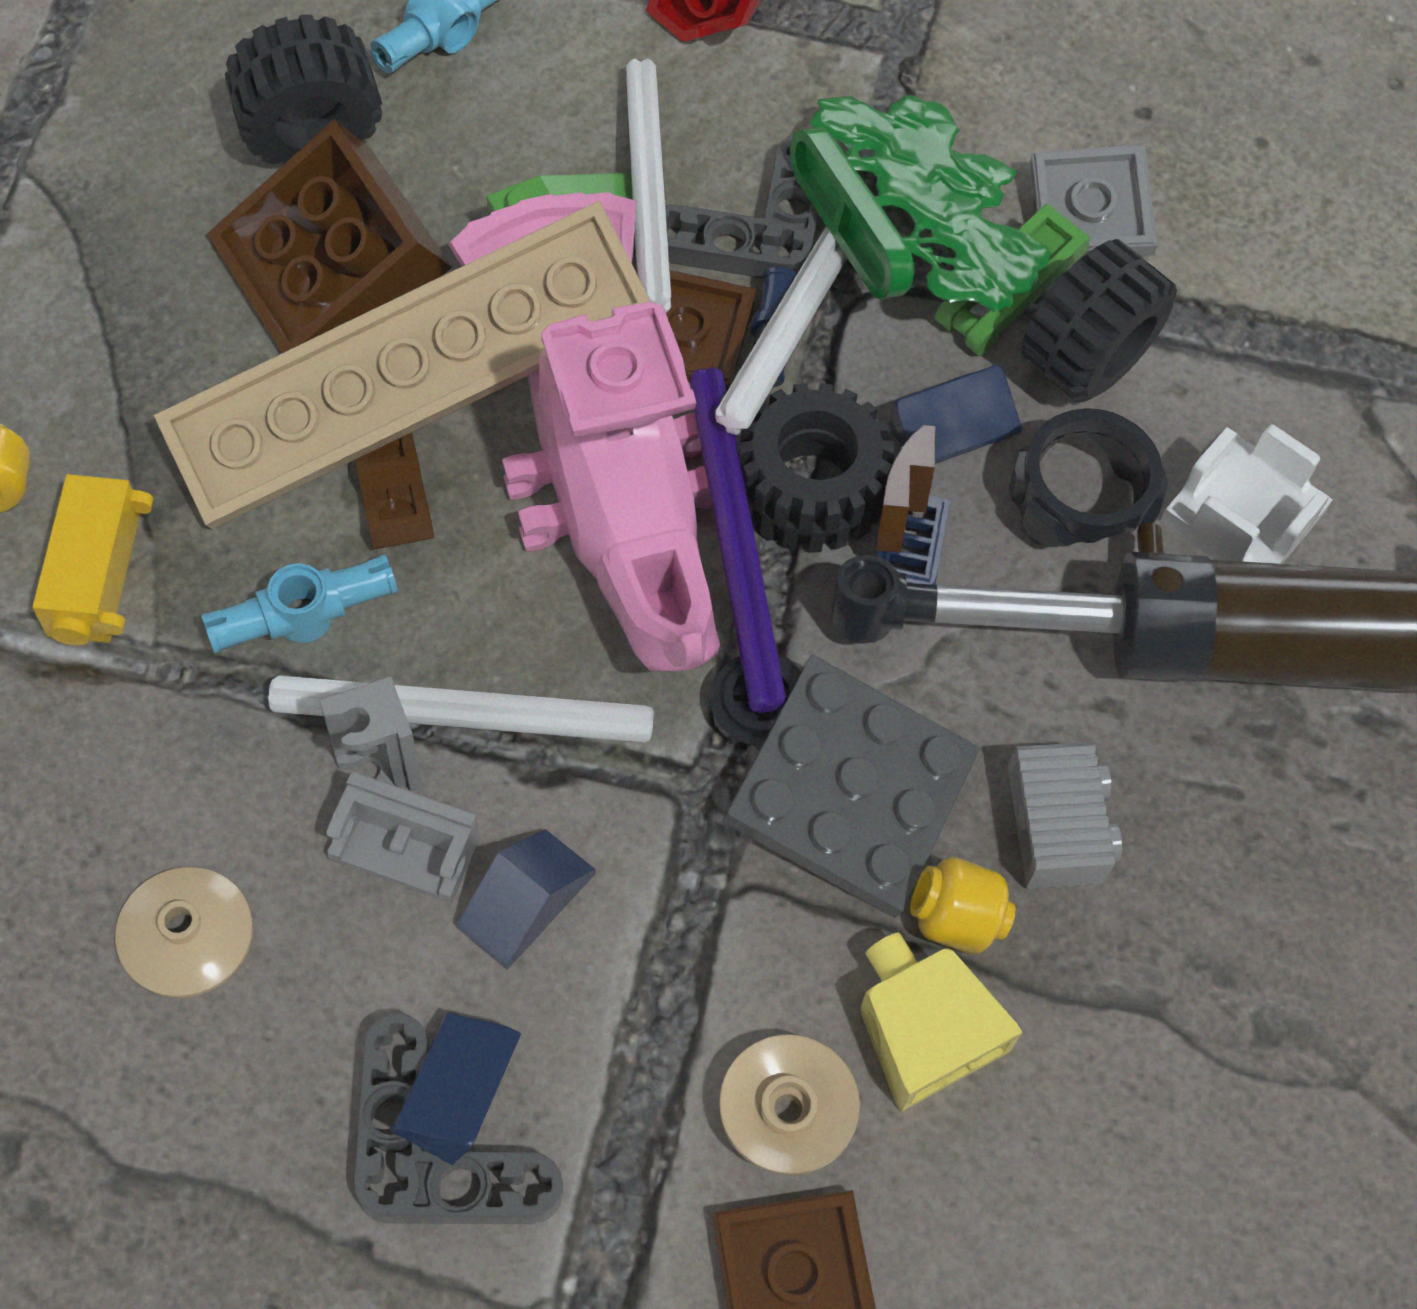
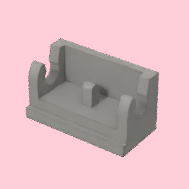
[319,676,423,791]
[326,771,480,903]

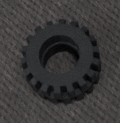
[225,15,382,165]
[1021,239,1177,403]
[739,383,895,552]

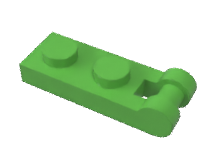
[935,203,1090,356]

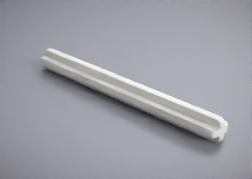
[626,58,671,313]
[715,226,847,434]
[268,676,654,742]

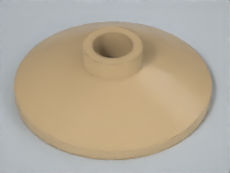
[115,867,253,998]
[719,1035,860,1175]

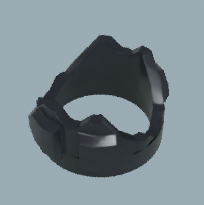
[1009,408,1168,547]

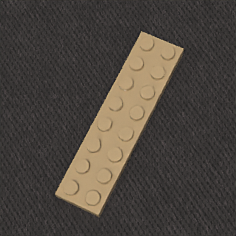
[154,200,651,529]

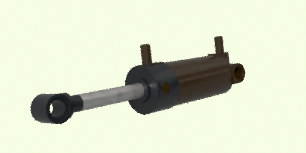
[831,522,1417,692]

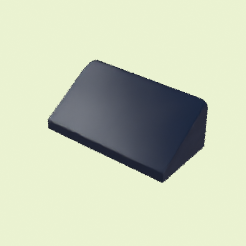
[889,364,1022,464]
[391,1013,521,1165]

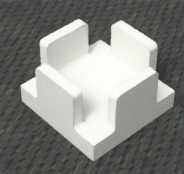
[1160,425,1333,564]

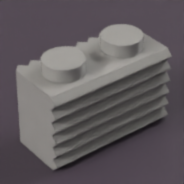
[1008,742,1122,890]

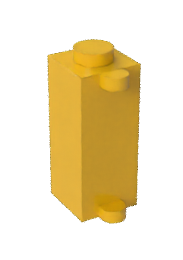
[32,474,154,646]

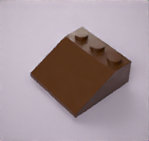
[207,120,452,353]

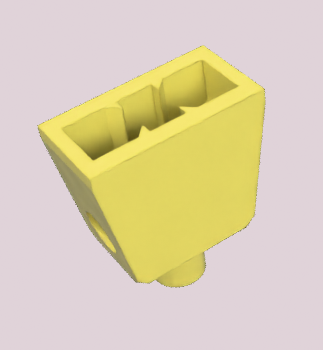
[860,933,1022,1112]

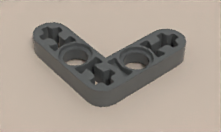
[665,134,818,278]
[354,1013,564,1224]

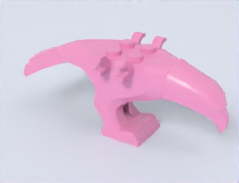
[448,192,720,672]

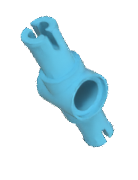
[370,0,499,74]
[201,554,398,654]

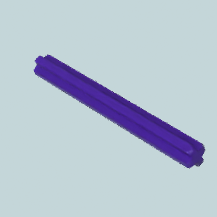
[689,367,786,713]

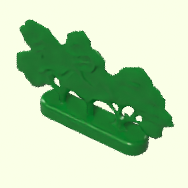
[790,95,1051,312]

